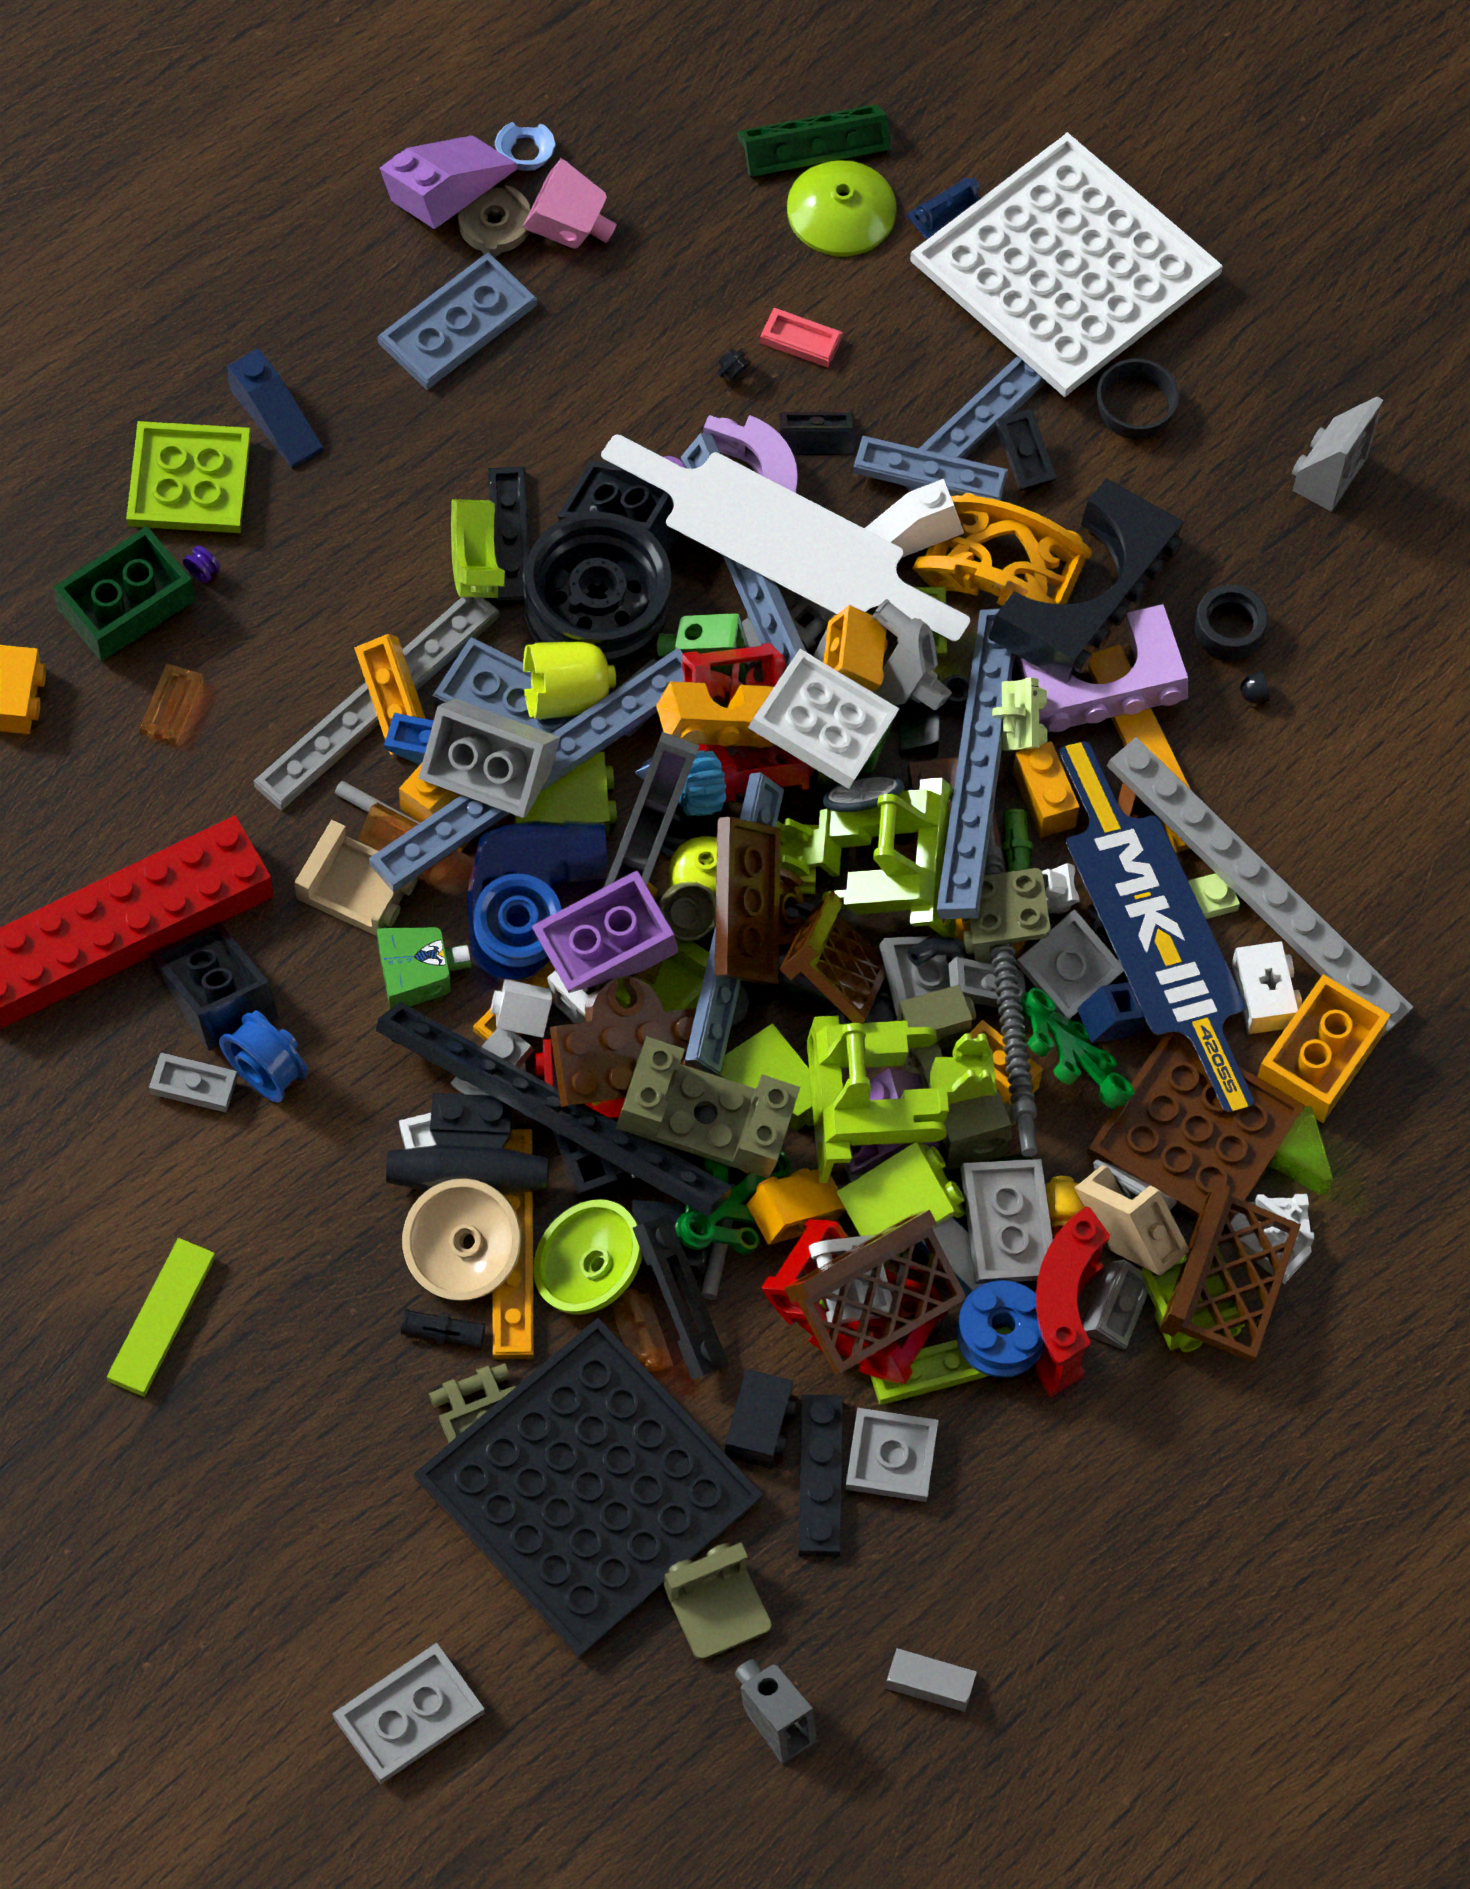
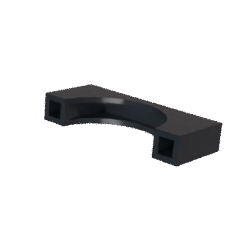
[988,478,1184,684]

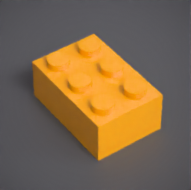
[1257,974,1391,1123]

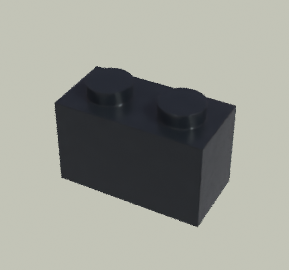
[725,1369,799,1469]

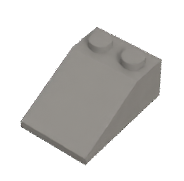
[1292,397,1384,512]

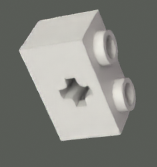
[1231,941,1302,1035]

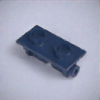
[906,177,981,240]

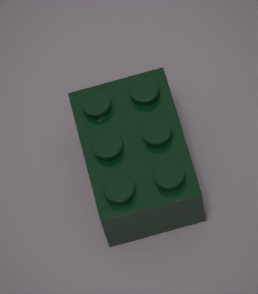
[53,526,195,662]

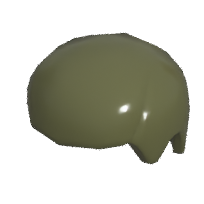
[659,882,716,942]

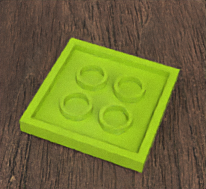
[126,421,251,533]

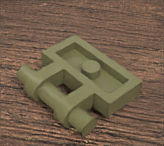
[428,1363,515,1443]

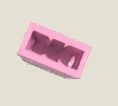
[523,159,617,248]

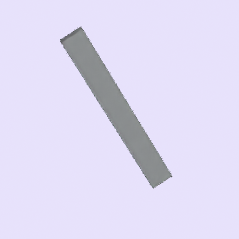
[254,597,500,811]

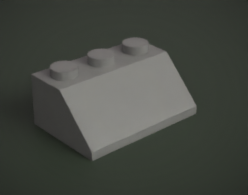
[418,699,560,818]

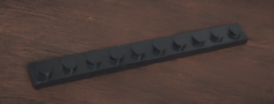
[376,1002,733,1217]

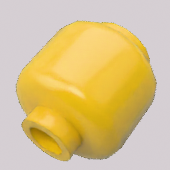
[1045,1176,1084,1237]

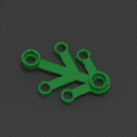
[1020,988,1135,1109]
[675,1151,791,1255]

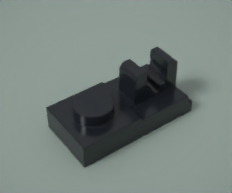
[996,408,1057,492]

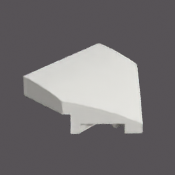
[1222,1194,1314,1284]

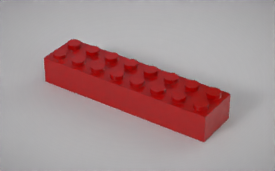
[0,815,274,1029]

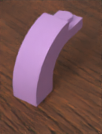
[703,415,798,493]

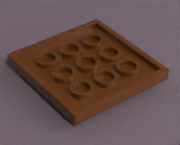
[1087,1031,1306,1235]

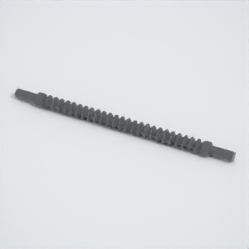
[984,818,1038,1156]

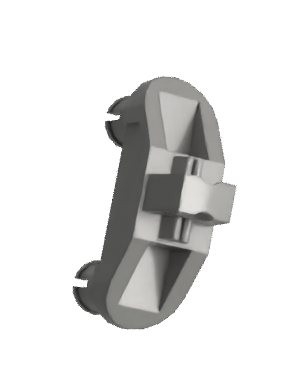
[872,599,952,710]

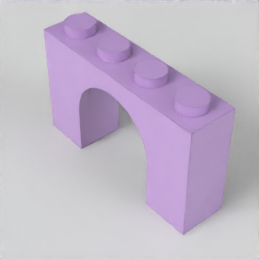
[1016,604,1188,732]

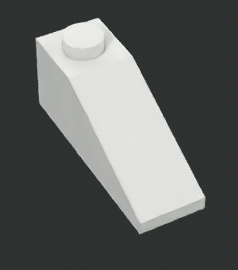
[864,479,964,558]

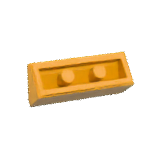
[355,634,426,755]

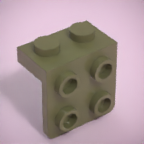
[962,868,1051,964]
[664,1543,771,1660]

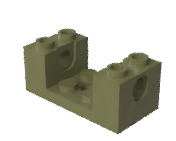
[897,984,1015,1171]
[616,1036,800,1178]

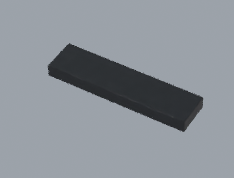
[488,467,530,605]

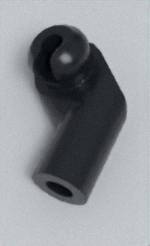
[908,935,967,966]

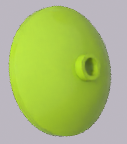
[787,160,896,257]
[533,1200,643,1314]

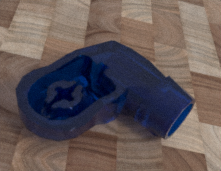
[467,820,607,983]

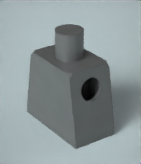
[735,1659,817,1764]

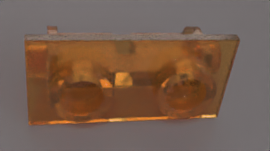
[610,1289,673,1374]

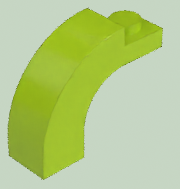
[451,499,505,598]

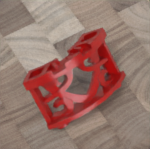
[682,643,814,803]
[1034,1207,1110,1398]
[761,1219,948,1384]

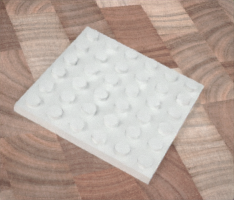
[910,132,1222,397]

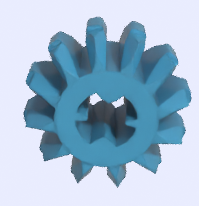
[679,750,726,817]

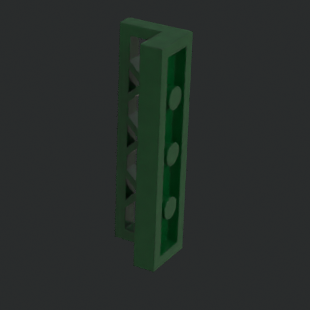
[737,104,891,177]

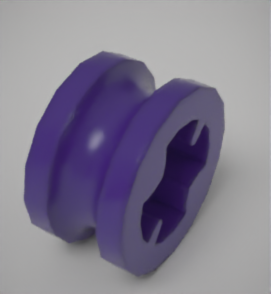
[183,546,221,584]

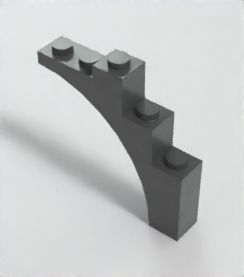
[592,731,700,989]

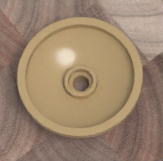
[402,1179,522,1301]

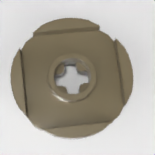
[458,185,530,257]

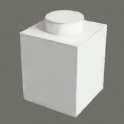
[490,979,552,1038]

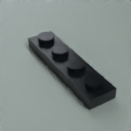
[798,1394,842,1557]

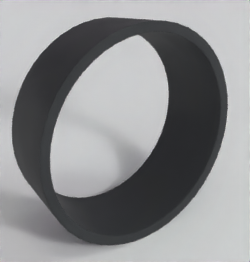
[1097,359,1179,439]

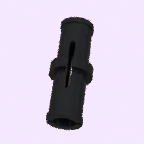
[401,1309,486,1349]

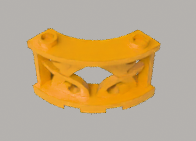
[912,493,1093,606]

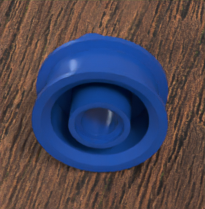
[474,874,561,967]
[219,1010,308,1102]
[956,1280,1045,1377]

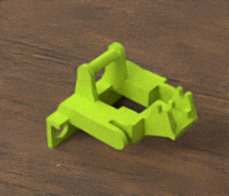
[776,778,956,937]
[807,1016,997,1183]

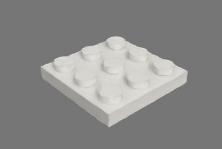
[748,649,899,789]

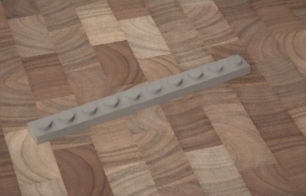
[1107,737,1413,1037]

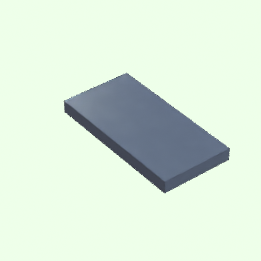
[377,252,537,390]
[433,637,577,734]

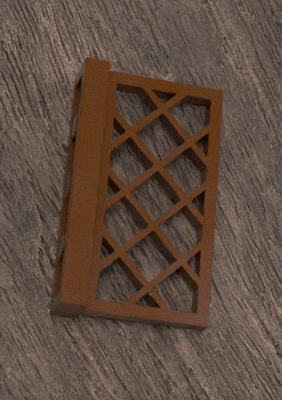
[780,890,886,1024]
[1159,1181,1301,1363]
[784,1210,967,1374]

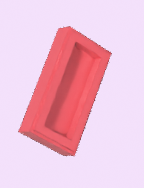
[760,308,842,368]

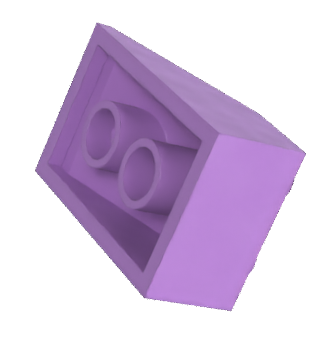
[379,136,518,229]
[532,871,679,993]

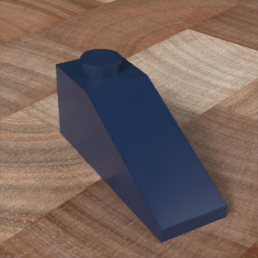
[227,348,323,469]
[1077,982,1150,1043]

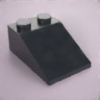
[557,460,681,556]
[150,922,279,1051]

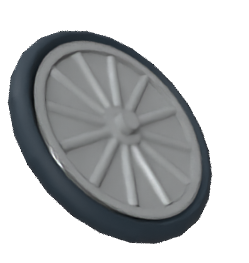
[823,775,904,812]

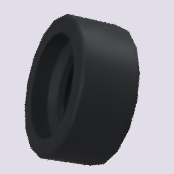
[1194,584,1268,661]

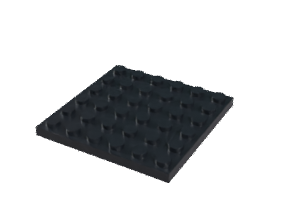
[414,1318,763,1659]

